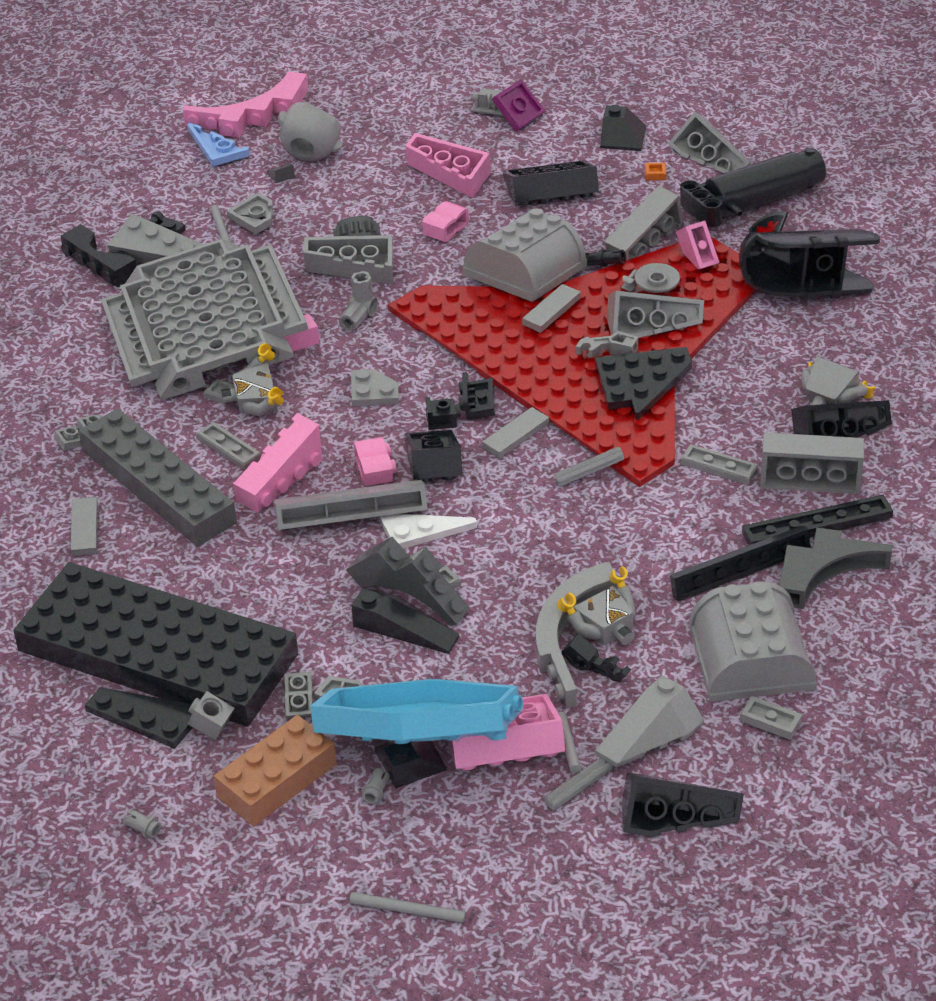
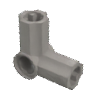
[339,271,378,331]

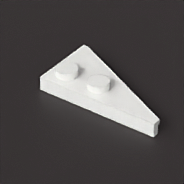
[379,514,477,549]

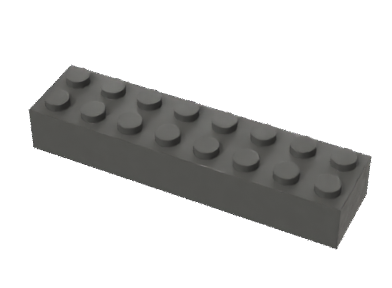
[79,409,237,547]

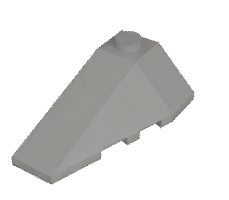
[668,112,751,173]
[607,291,704,338]
[595,675,704,767]

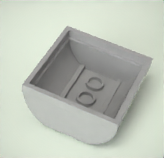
[462,209,587,302]
[689,581,817,702]

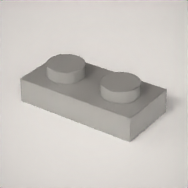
[740,696,802,740]

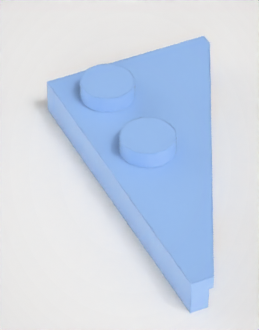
[187,123,250,166]

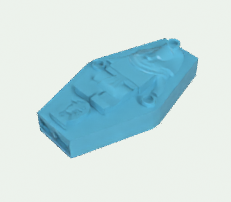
[310,679,523,744]

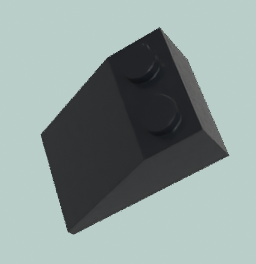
[404,430,462,482]

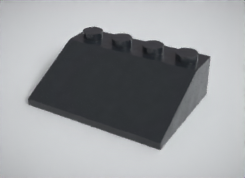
[502,160,599,205]

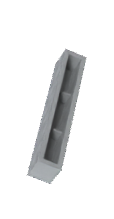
[274,480,428,530]

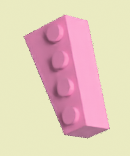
[405,133,491,198]
[233,413,322,513]

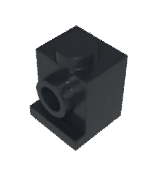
[425,397,461,430]

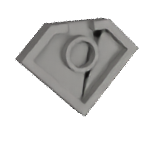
[227,192,273,234]
[351,369,399,407]

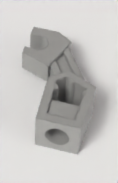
[576,331,638,358]

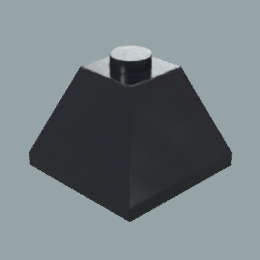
[600,105,646,151]
[374,741,447,789]

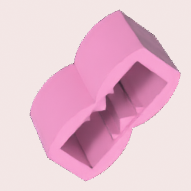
[422,201,469,242]
[354,437,397,486]

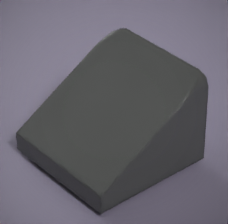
[267,164,295,183]

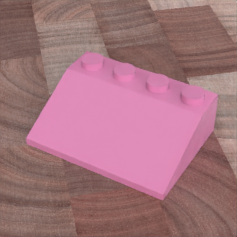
[447,694,565,770]

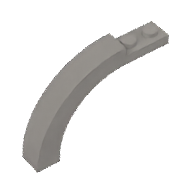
[536,562,617,709]

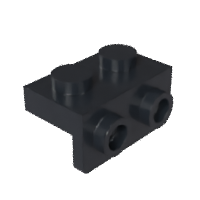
[459,372,495,420]

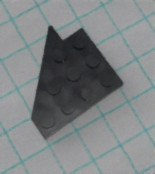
[595,347,692,420]

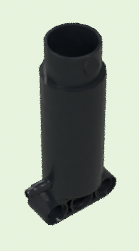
[680,148,826,227]

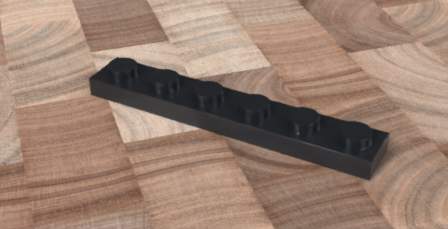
[742,494,893,545]
[670,525,811,601]

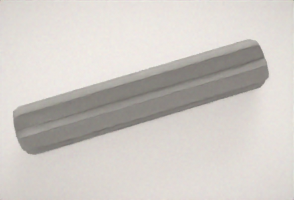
[554,447,624,486]
[545,758,613,810]

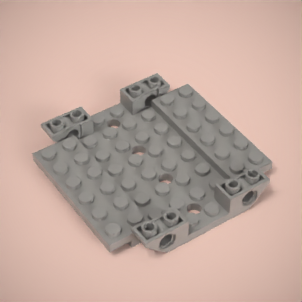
[101,239,308,401]

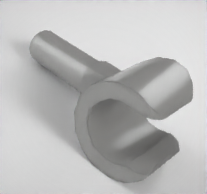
[622,270,637,292]

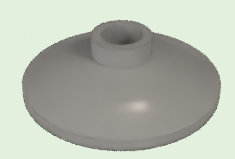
[635,263,680,293]

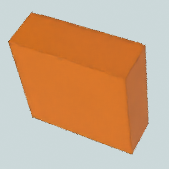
[645,163,667,181]

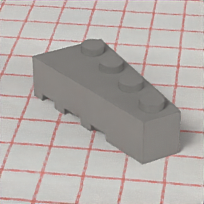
[605,186,684,260]
[107,214,203,269]
[304,235,393,284]

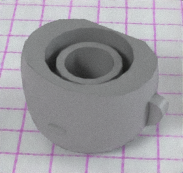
[278,102,343,162]

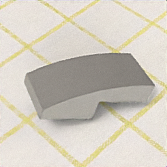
[54,415,101,451]
[284,672,313,719]

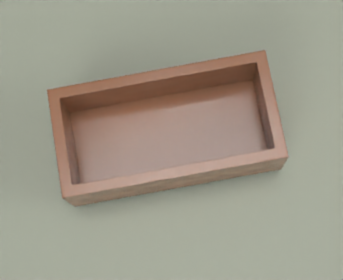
[214,715,337,827]

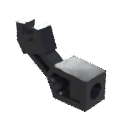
[561,633,631,682]

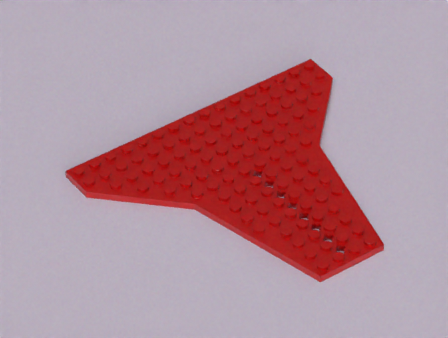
[388,237,756,487]

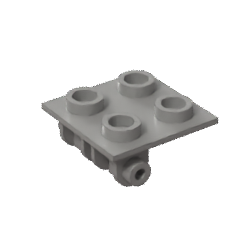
[471,88,503,116]

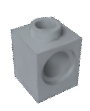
[188,691,234,740]

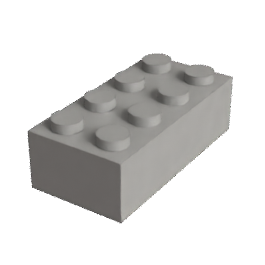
[760,432,864,494]

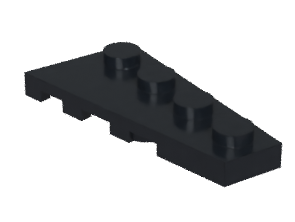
[85,687,193,749]

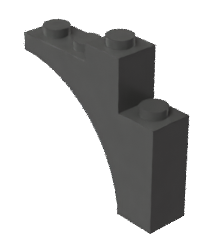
[780,528,893,609]
[346,537,470,626]

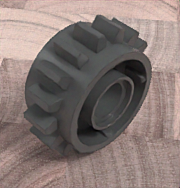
[333,216,381,236]

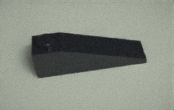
[791,400,892,438]
[351,588,459,654]
[622,772,744,837]

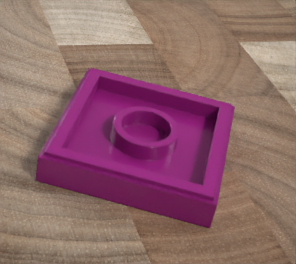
[491,79,546,132]

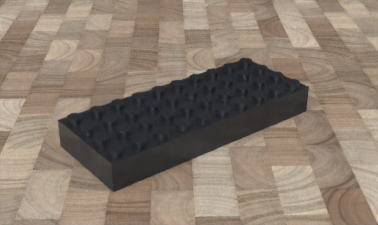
[13,562,298,727]

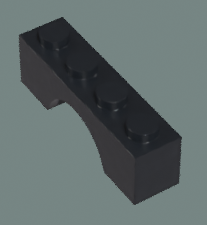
[60,224,137,287]

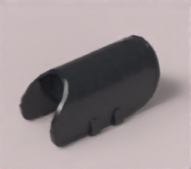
[739,229,880,300]

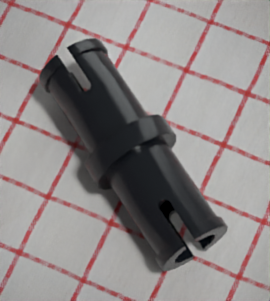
[585,249,626,267]

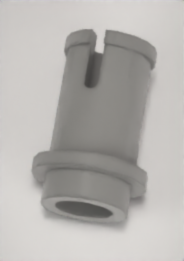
[362,768,390,804]
[123,808,161,839]

